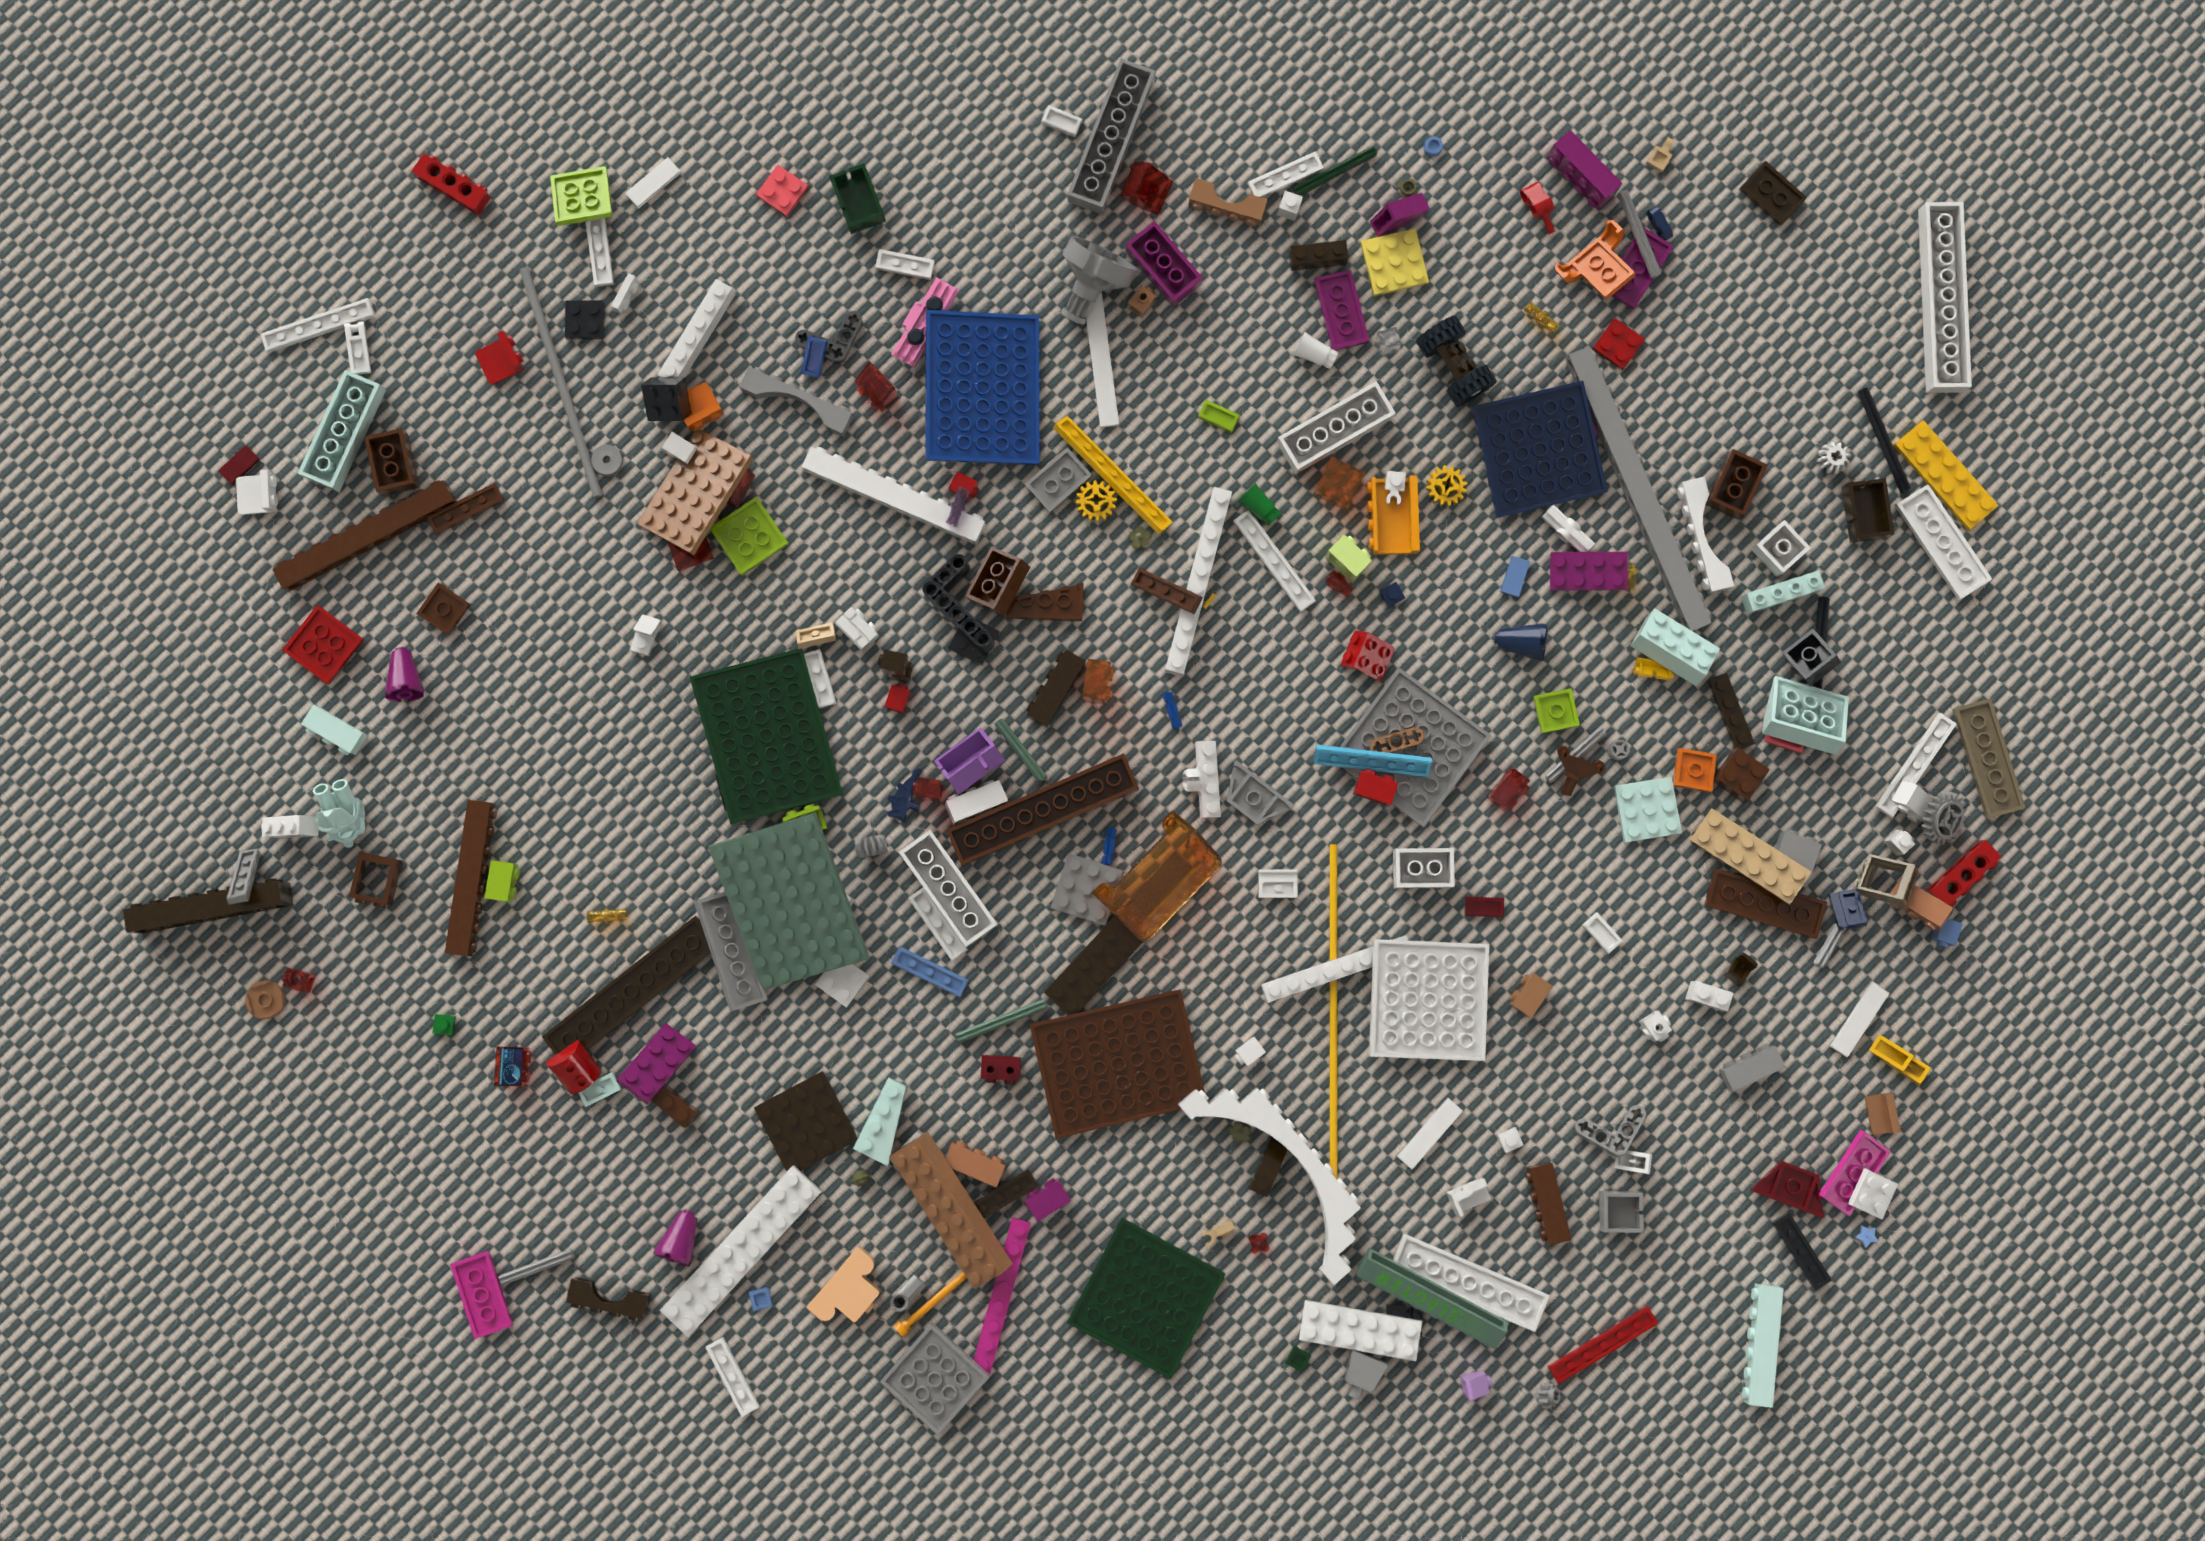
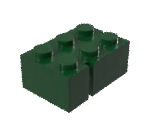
[829,163,886,234]

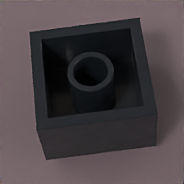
[641,377,692,421]
[1782,628,1841,687]

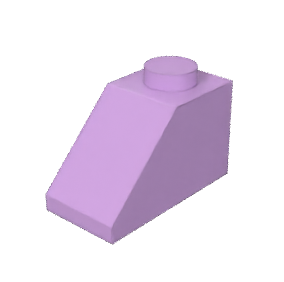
[1460,1371,1491,1401]

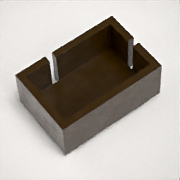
[1841,478,1895,543]

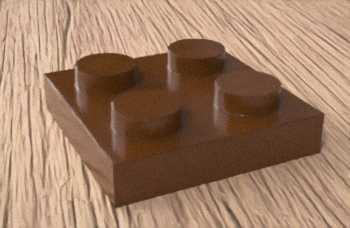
[416,582,471,635]

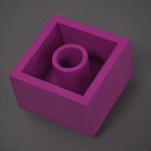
[1025,1177,1071,1222]

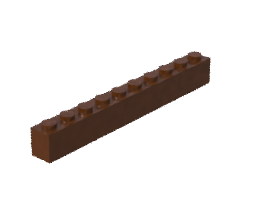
[272,480,457,592]

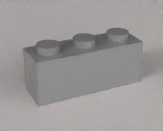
[1719,1044,1786,1092]

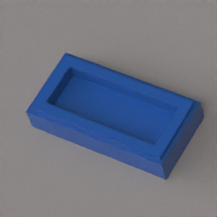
[801,336,828,378]

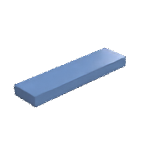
[891,946,969,998]

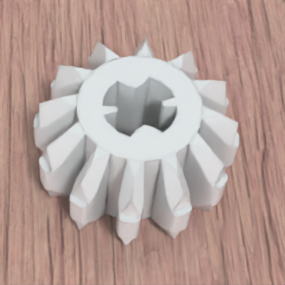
[1817,442,1851,474]

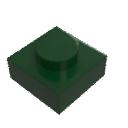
[1285,1345,1312,1373]

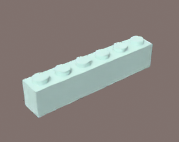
[1742,1283,1784,1408]

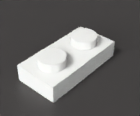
[611,273,639,314]

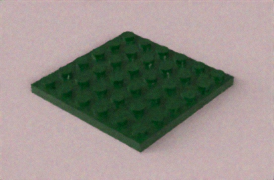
[1067,1217,1226,1379]

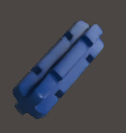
[1163,692,1182,729]
[1102,827,1117,865]

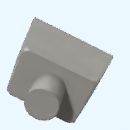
[1345,1349,1388,1399]

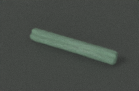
[995,718,1047,783]

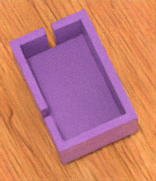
[934,727,1005,794]

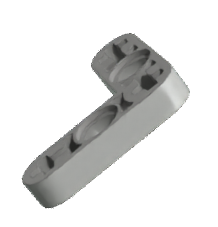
[1574,1105,1646,1157]

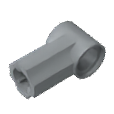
[891,1274,926,1312]

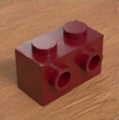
[980,1055,1021,1084]

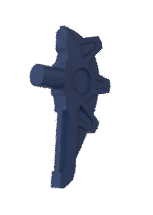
[887,768,922,823]

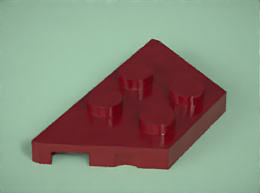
[1751,1161,1825,1218]

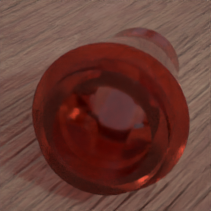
[1325,570,1353,597]

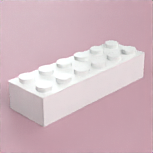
[1277,381,1396,474]
[899,830,998,947]

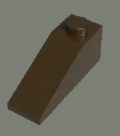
[1248,1136,1287,1197]

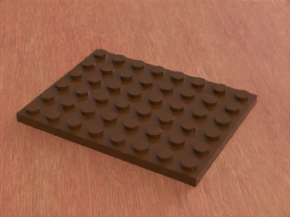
[1030,989,1205,1139]

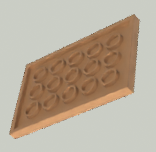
[637,429,754,555]

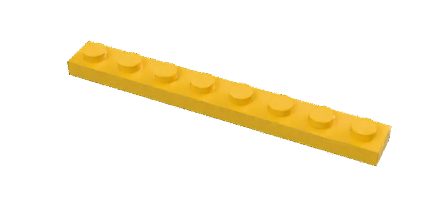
[1053,416,1173,535]

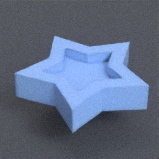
[1855,1225,1878,1248]

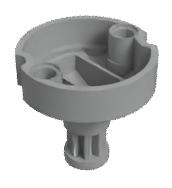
[1061,236,1137,325]

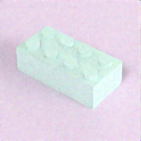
[1631,608,1720,686]

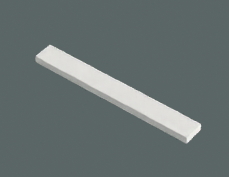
[1086,291,1119,428]

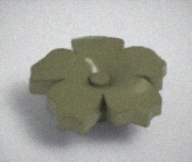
[1128,526,1152,549]
[1228,1121,1251,1143]

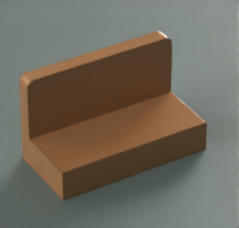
[1865,1093,1901,1135]

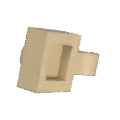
[1646,137,1674,173]
[1201,1220,1235,1246]

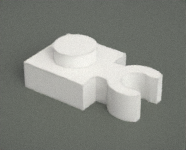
[1384,471,1406,505]

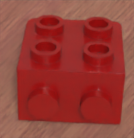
[475,330,525,385]
[1341,630,1395,681]

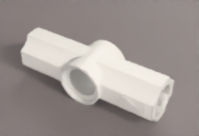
[1541,505,1595,552]

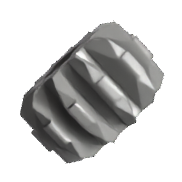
[854,835,887,858]

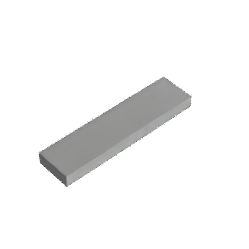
[227,849,261,904]

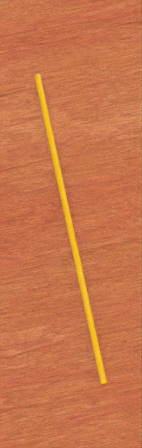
[1329,844,1337,1180]

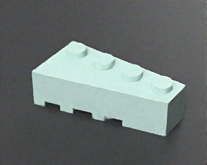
[853,1077,907,1166]

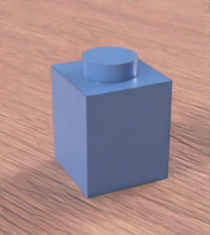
[1931,919,1963,948]

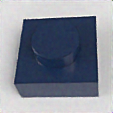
[1379,582,1405,608]

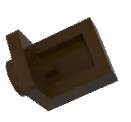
[1724,952,1758,987]

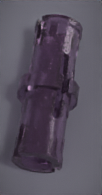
[946,487,970,527]

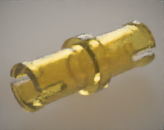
[1523,301,1560,334]
[587,908,627,923]

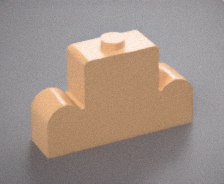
[806,1245,881,1322]

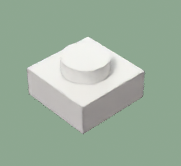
[1497,1127,1523,1153]

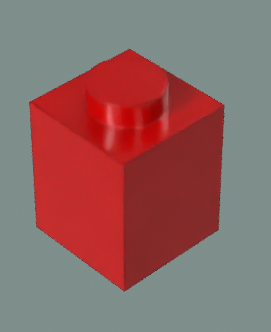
[948,471,979,502]
[884,683,911,714]

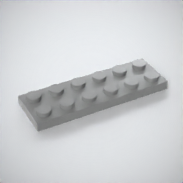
[694,892,768,1012]

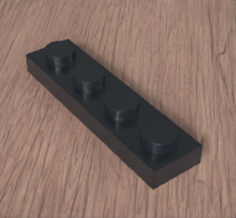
[1771,1212,1832,1291]

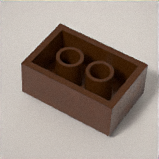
[364,428,420,496]
[1705,449,1768,520]
[965,546,1030,617]

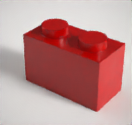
[1353,769,1398,806]

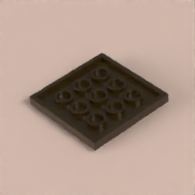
[754,1071,858,1172]

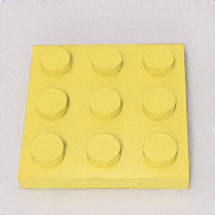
[1360,228,1429,296]

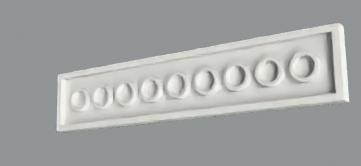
[659,1165,822,1337]

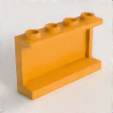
[1367,475,1420,555]

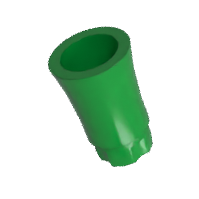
[1238,483,1281,526]

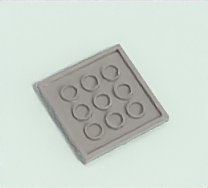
[880,1322,991,1435]

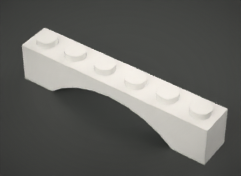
[1677,477,1734,595]

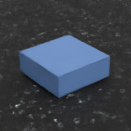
[749,1286,773,1311]

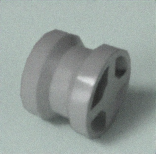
[1608,740,1630,760]

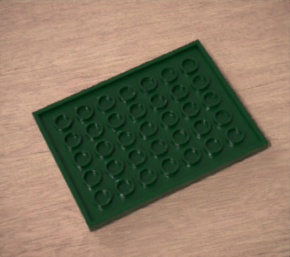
[690,648,843,825]

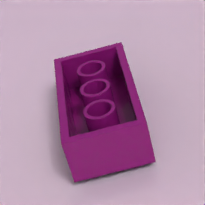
[1547,130,1623,211]
[1125,221,1203,307]

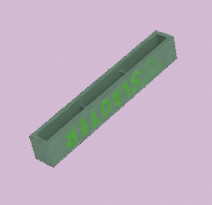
[1356,1248,1508,1349]

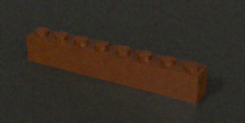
[445,800,497,957]

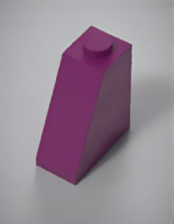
[1370,193,1430,237]

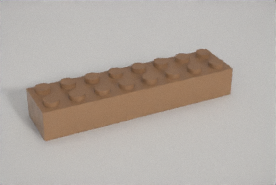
[889,1131,1013,1289]

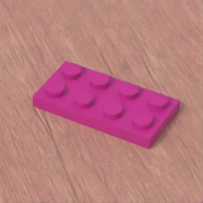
[1819,1130,1891,1217]
[450,1250,514,1339]

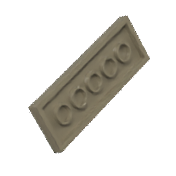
[1952,698,2025,819]

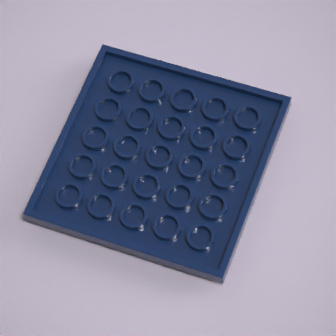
[1471,381,1608,518]

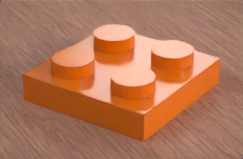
[1673,748,1717,793]

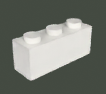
[945,780,1008,826]
[261,815,319,838]

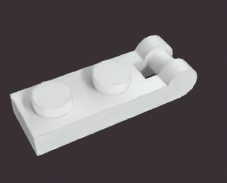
[344,321,372,375]

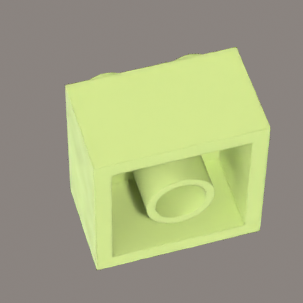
[1325,534,1372,583]

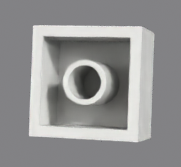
[1751,520,1811,577]

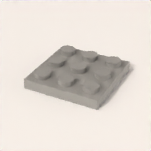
[1051,853,1123,926]

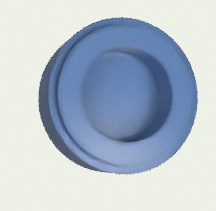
[1424,136,1443,157]

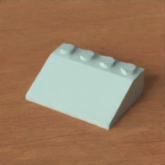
[1762,676,1849,755]

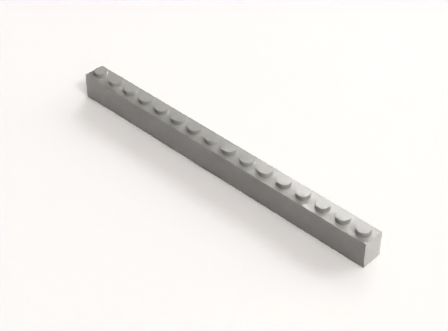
[1565,346,1712,632]

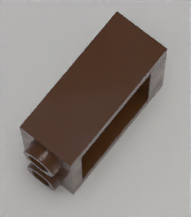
[349,852,403,908]

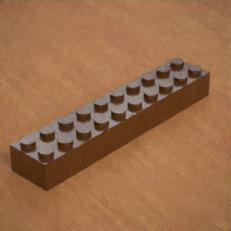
[946,753,1139,866]

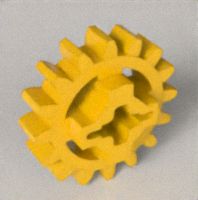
[1425,465,1468,507]
[1076,480,1117,522]

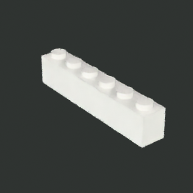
[657,279,735,377]

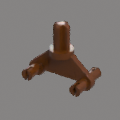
[1557,745,1605,796]

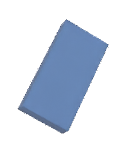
[1500,556,1530,598]

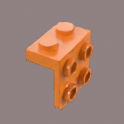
[684,382,724,432]

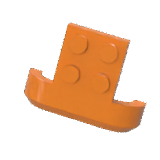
[1555,220,1636,300]

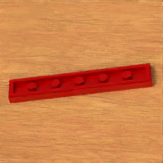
[1547,1306,1659,1384]

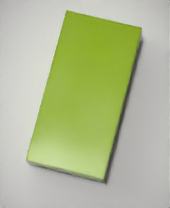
[1198,400,1240,433]

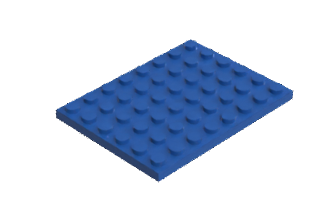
[925,310,1039,465]

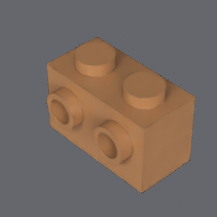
[1509,973,1553,1018]

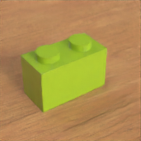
[485,860,520,902]

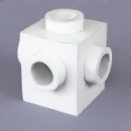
[1639,1011,1672,1042]

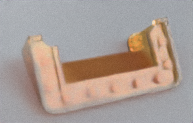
[1092,810,1222,942]

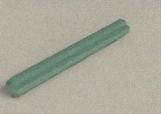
[955,999,1047,1043]

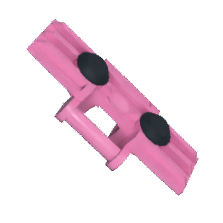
[891,277,959,368]

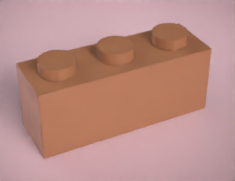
[1890,877,1953,931]
[945,1140,1006,1188]

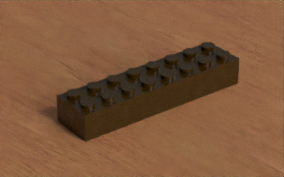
[123,878,294,934]

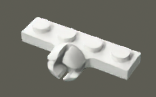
[1182,741,1221,818]

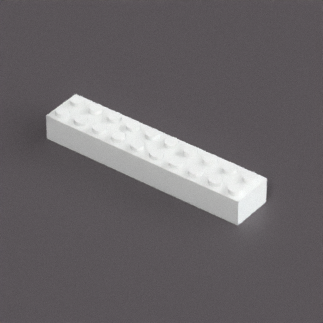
[1918,202,1972,393]

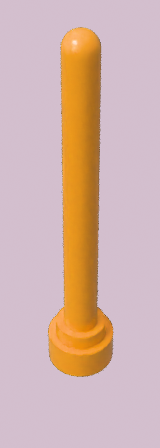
[894,1272,967,1338]

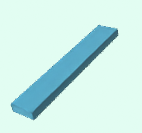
[1314,745,1432,777]

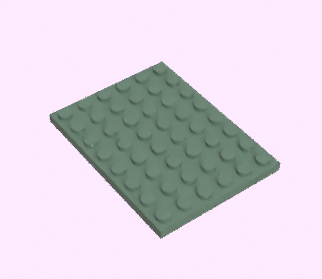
[708,812,869,990]

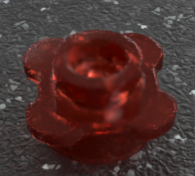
[1248,1233,1269,1254]

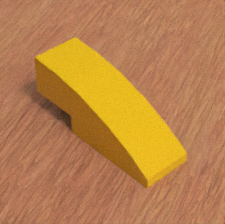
[1869,1034,1931,1086]

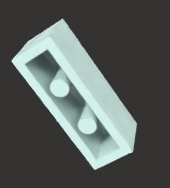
[301,705,368,755]

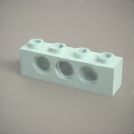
[1741,570,1825,615]

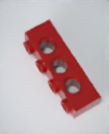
[411,153,491,216]
[1926,840,2002,907]

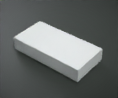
[1041,105,1083,138]
[1582,912,1623,954]

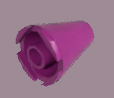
[385,647,424,702]
[653,1209,698,1267]

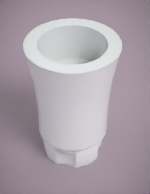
[1293,332,1338,369]

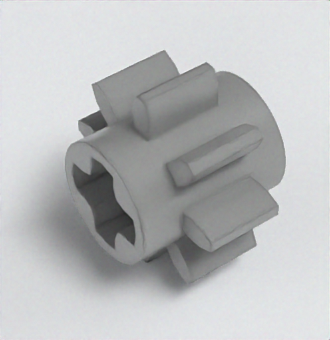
[1536,1383,1560,1409]

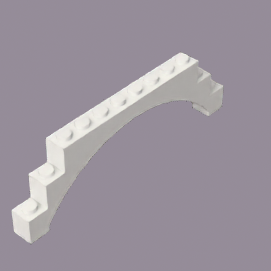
[1178,1088,1361,1285]

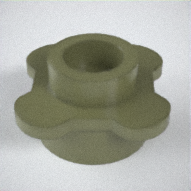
[1398,179,1418,199]
[851,1170,872,1187]

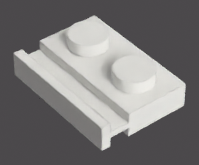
[1258,870,1298,898]

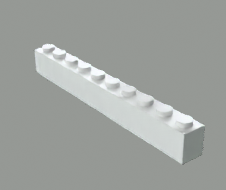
[802,446,986,545]
[1165,487,1232,677]

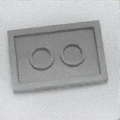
[1025,447,1092,513]

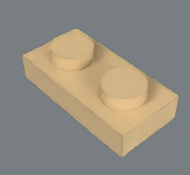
[796,622,836,649]

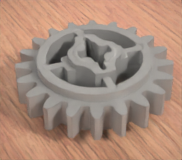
[1921,791,1967,845]

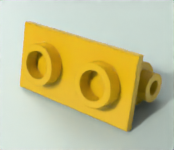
[1632,657,1674,681]

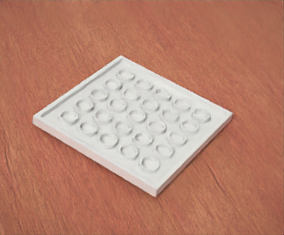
[1369,939,1489,1061]

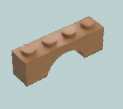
[1188,178,1268,227]

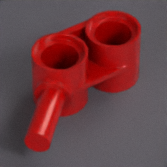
[1520,182,1555,234]

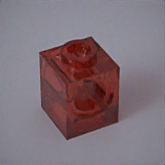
[282,968,316,993]

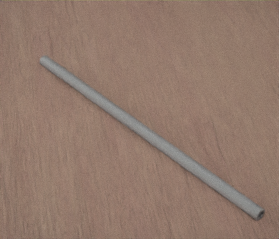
[520,267,603,498]

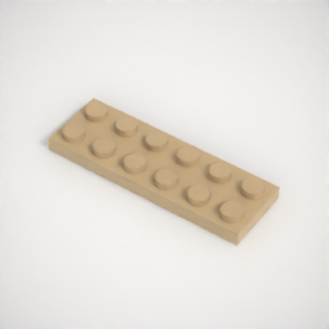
[1690,808,1812,905]

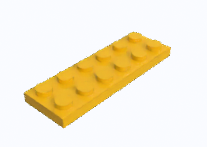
[1893,420,1999,531]

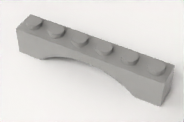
[739,367,854,437]

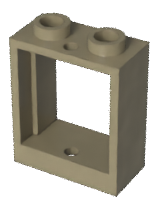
[1856,854,1919,907]

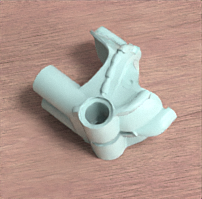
[313,779,365,848]

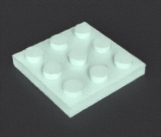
[1614,777,1682,843]

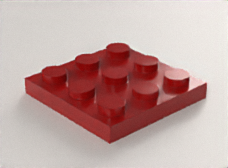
[282,605,365,685]

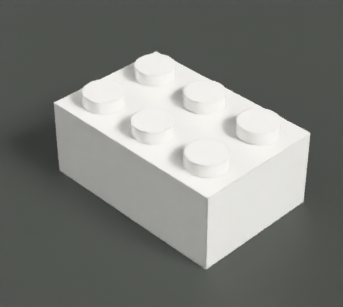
[1393,848,1455,889]

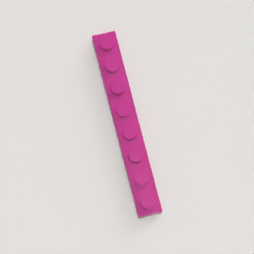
[974,1217,1031,1374]

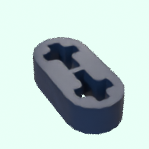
[1646,206,1673,241]

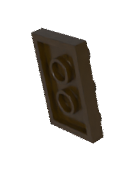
[1739,160,1807,227]

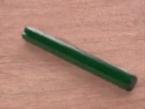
[1293,146,1377,196]

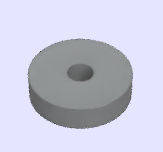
[591,445,623,476]

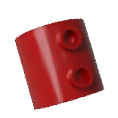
[546,1040,601,1094]

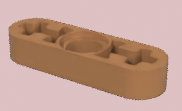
[1369,727,1424,753]

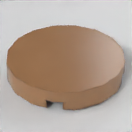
[245,981,286,1019]

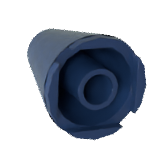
[1494,623,1548,661]

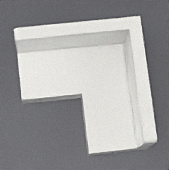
[1446,1177,1491,1217]

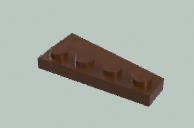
[1006,583,1084,621]

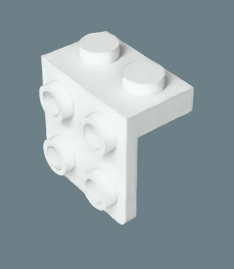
[236,470,278,515]

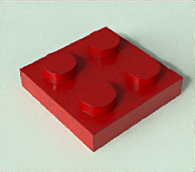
[1592,318,1645,371]

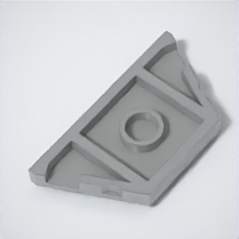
[1226,760,1294,825]

